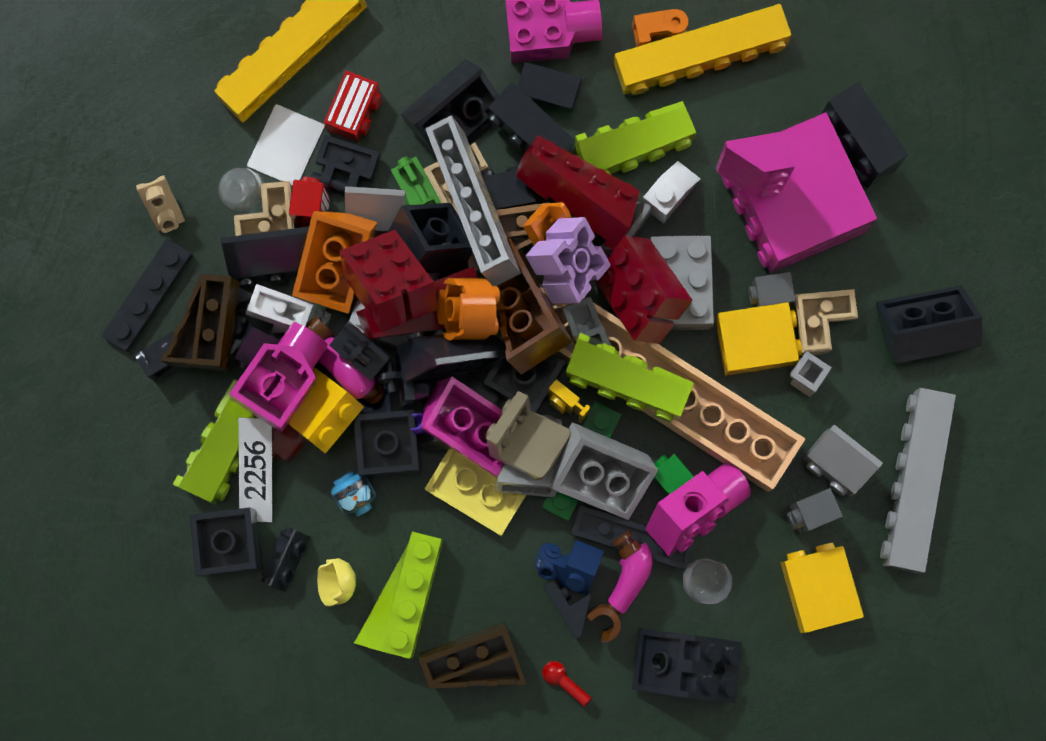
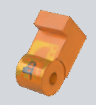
[632,9,688,47]

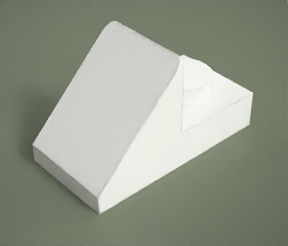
[246,284,313,333]

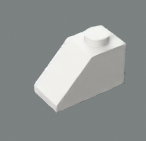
[642,161,700,224]

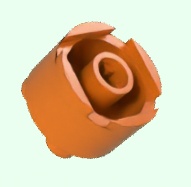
[437,278,500,340]

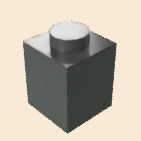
[748,272,795,307]

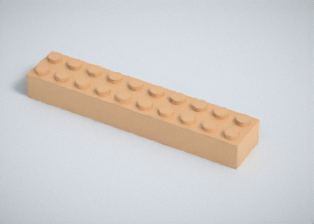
[543,288,805,492]

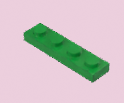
[542,401,622,521]

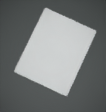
[247,104,325,186]

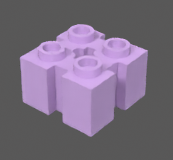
[526,217,611,303]

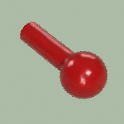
[542,661,592,707]

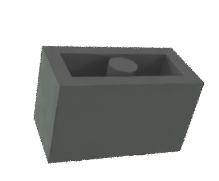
[786,488,843,534]

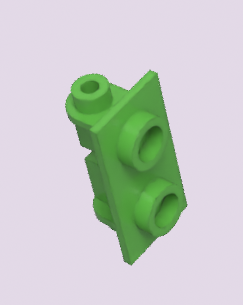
[391,156,441,205]

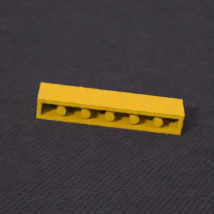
[214,0,367,123]
[614,4,792,95]

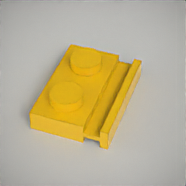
[548,379,590,423]

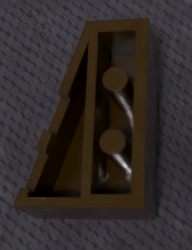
[160,274,240,371]
[419,622,527,689]

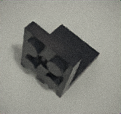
[632,628,742,703]

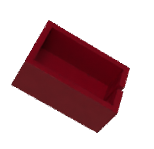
[340,230,438,332]
[594,235,693,344]

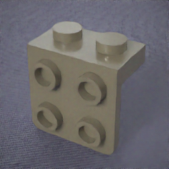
[486,391,571,480]

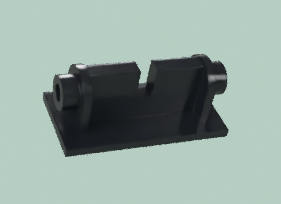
[261,526,310,592]

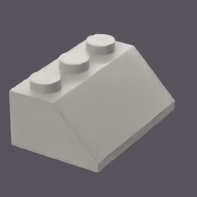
[551,422,658,520]

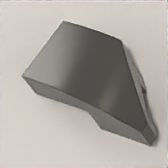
[561,296,611,346]

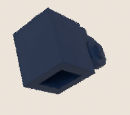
[535,540,604,595]

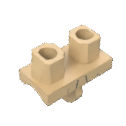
[136,175,185,233]

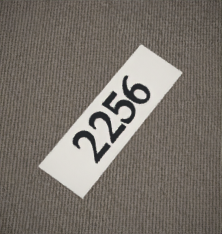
[238,418,272,522]

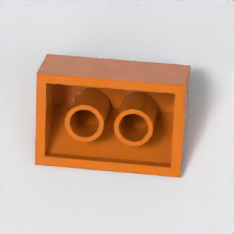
[292,211,378,314]

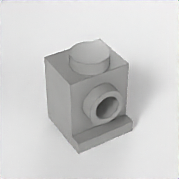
[790,351,832,397]

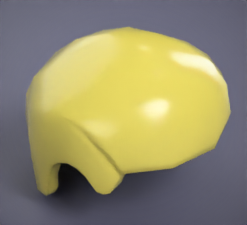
[317,558,356,606]

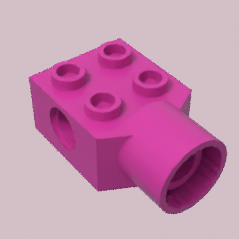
[505,0,602,63]
[229,322,328,433]
[645,463,751,556]

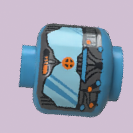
[331,470,376,517]

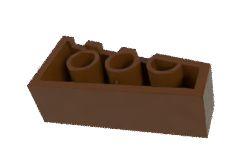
[491,238,572,375]

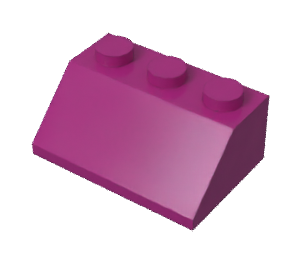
[716,130,795,198]
[421,376,504,477]

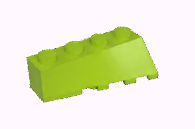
[574,101,697,175]
[565,333,694,422]
[173,379,258,505]
[354,532,443,659]

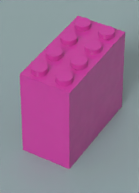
[721,112,877,274]

